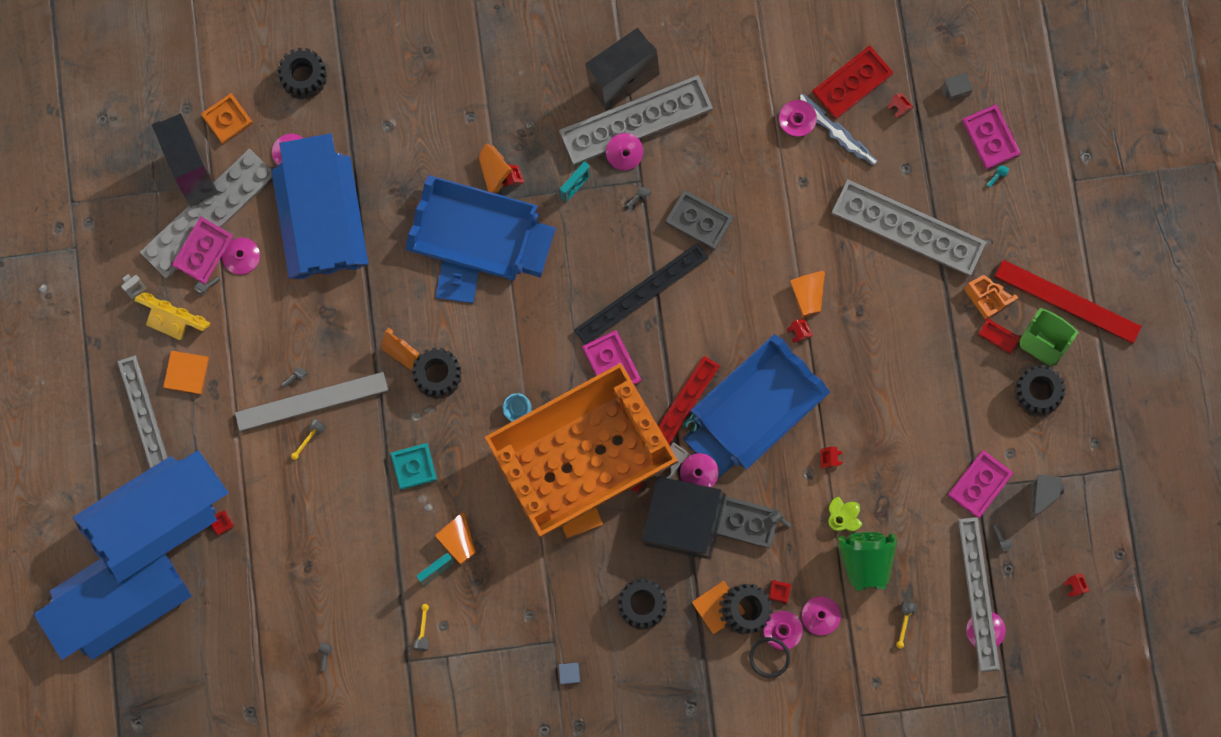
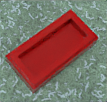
[978,318,1021,355]

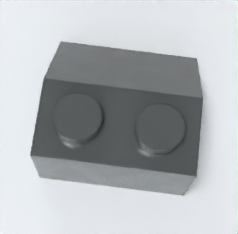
[1030,475,1064,519]

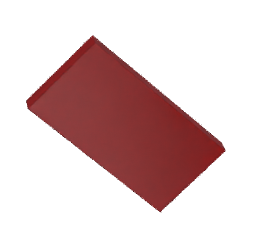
[812,45,894,120]

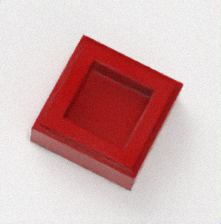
[211,509,235,536]
[768,580,791,604]

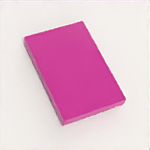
[962,104,1021,170]
[172,216,234,284]
[582,330,642,385]
[948,450,1014,519]

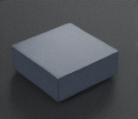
[559,663,580,684]

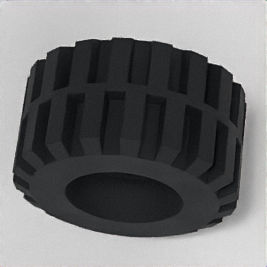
[278,48,327,99]
[412,347,462,399]
[1014,365,1066,416]
[618,578,667,630]
[719,584,773,634]

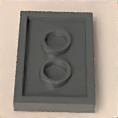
[666,190,734,250]
[717,496,780,549]

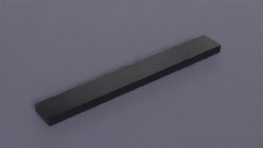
[574,243,709,345]

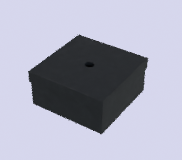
[585,28,660,111]
[151,113,218,207]
[642,476,727,560]

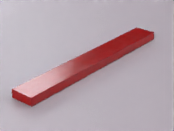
[995,259,1142,344]
[630,356,720,494]

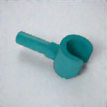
[986,165,1009,188]
[683,405,697,431]

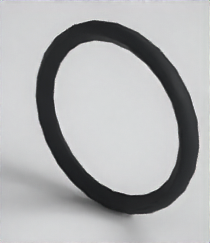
[749,637,790,678]

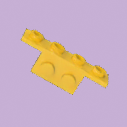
[134,293,210,340]

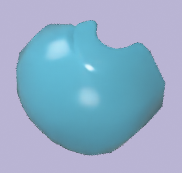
[503,393,532,422]

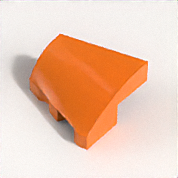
[479,144,512,194]
[790,271,825,318]
[964,275,1018,320]
[381,328,420,371]
[435,513,476,566]

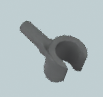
[627,187,651,208]
[194,276,220,296]
[282,368,308,388]
[769,510,791,528]
[993,525,1012,551]
[318,642,332,671]

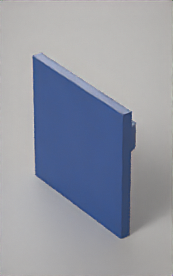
[436,261,479,303]

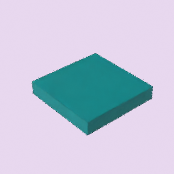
[560,161,590,203]
[390,443,437,490]
[416,553,455,587]

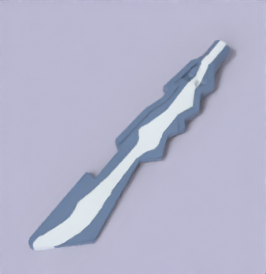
[800,94,878,166]

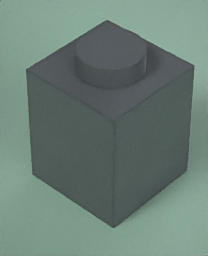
[942,73,973,102]

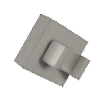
[121,274,147,300]

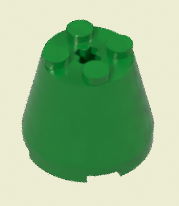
[838,532,897,591]

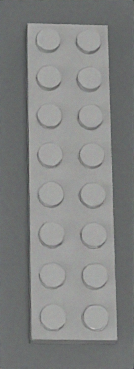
[559,75,713,166]
[140,148,273,279]
[832,179,986,277]

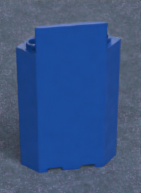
[271,133,368,279]
[405,175,556,281]
[682,334,830,478]
[72,450,229,583]
[34,554,192,660]

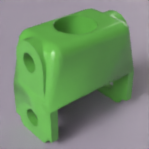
[1019,308,1079,366]

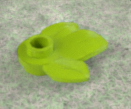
[828,497,863,532]

